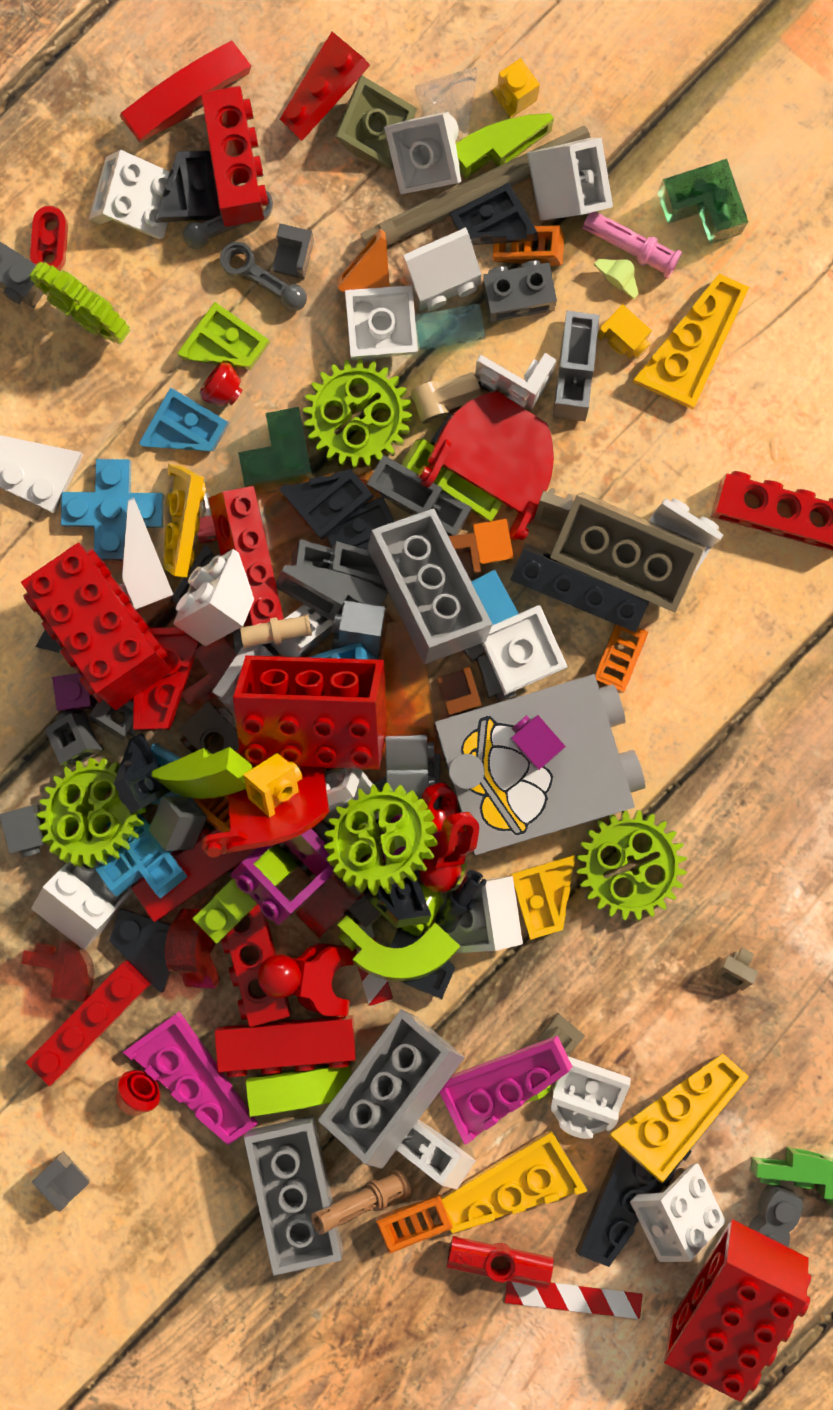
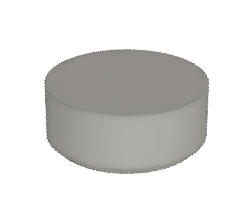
[449,754,484,789]

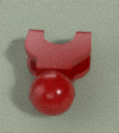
[418,783,480,893]
[257,943,357,1016]

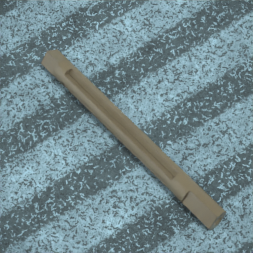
[360,126,591,246]

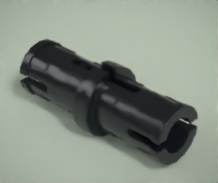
[435,870,487,933]

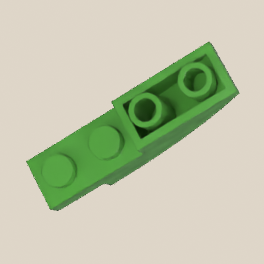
[750,1147,833,1205]

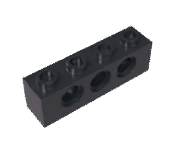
[510,543,649,632]

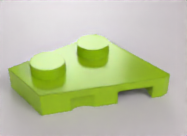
[177,302,270,370]

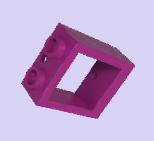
[230,829,335,926]

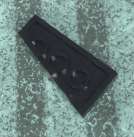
[575,1146,692,1267]

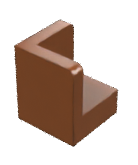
[448,532,481,579]
[438,666,481,717]

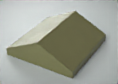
[335,75,417,170]

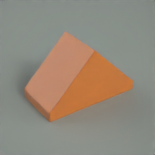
[337,228,390,292]

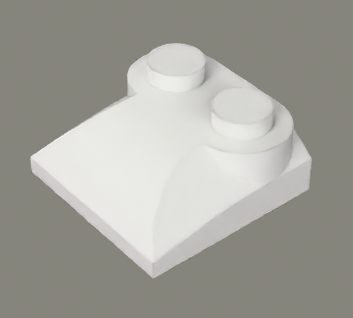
[384,112,461,194]
[345,285,418,362]

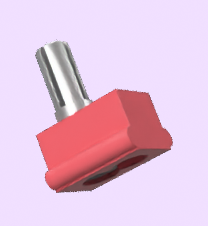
[197,492,217,544]

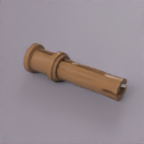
[311,1168,411,1235]

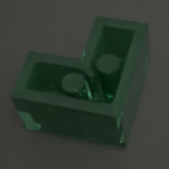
[658,158,749,244]
[238,407,313,491]

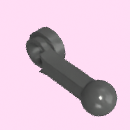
[183,190,273,249]
[220,242,307,311]

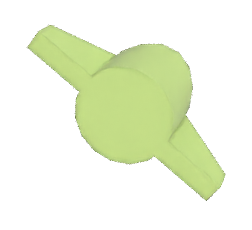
[594,259,639,299]

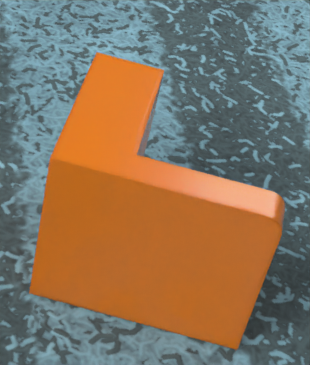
[472,518,514,565]

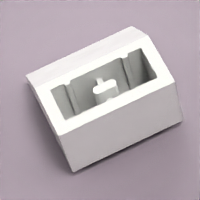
[527,138,613,221]
[173,549,254,646]
[31,859,133,950]

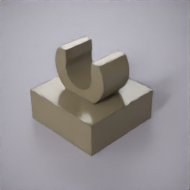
[534,488,574,531]
[712,947,758,991]
[537,1013,585,1056]

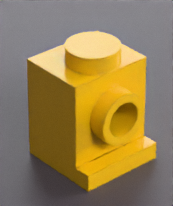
[492,58,540,118]
[597,304,652,359]
[243,753,302,817]

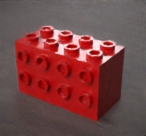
[21,542,171,710]
[233,655,387,770]
[664,1219,812,1402]

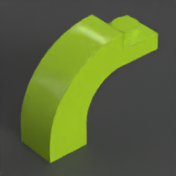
[193,844,298,944]
[337,915,460,981]

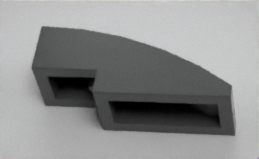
[552,311,600,422]
[367,455,472,536]
[290,539,388,591]
[276,565,389,621]

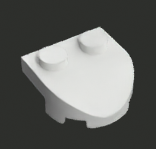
[551,1056,631,1139]

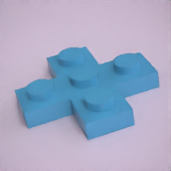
[61,459,164,561]
[95,813,188,898]

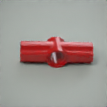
[446,1236,554,1289]

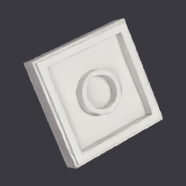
[481,605,568,696]

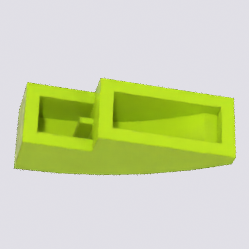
[456,113,554,180]
[401,439,503,521]
[152,747,252,799]
[246,1062,352,1117]

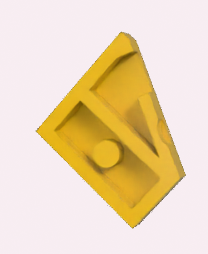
[510,855,575,940]

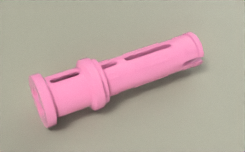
[582,211,682,279]

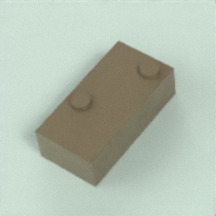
[550,492,706,613]

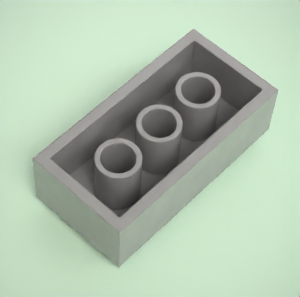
[368,508,492,664]
[318,1009,465,1169]
[244,1115,343,1276]

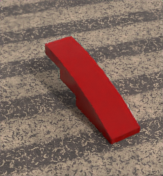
[120,40,252,143]

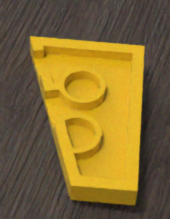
[163,464,206,577]

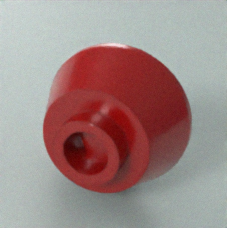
[199,363,243,407]
[115,1070,161,1116]

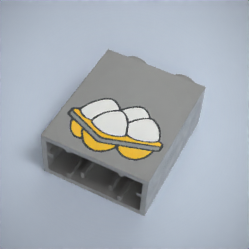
[434,674,646,855]

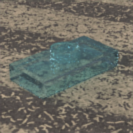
[415,304,485,350]

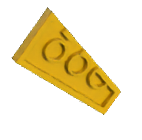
[632,273,749,410]
[608,1054,749,1183]
[441,1130,587,1234]

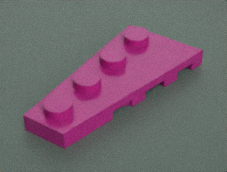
[123,1011,258,1145]
[440,1035,573,1145]

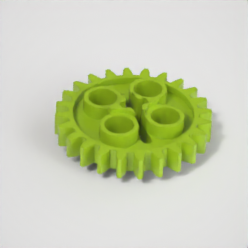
[29,261,130,344]
[303,359,412,469]
[37,758,146,868]
[324,783,438,895]
[576,810,687,920]

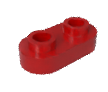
[30,206,68,271]

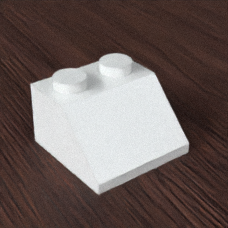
[403,228,481,311]
[440,876,523,953]

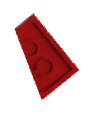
[279,31,370,141]
[133,627,200,731]

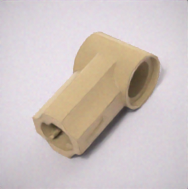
[411,372,481,424]

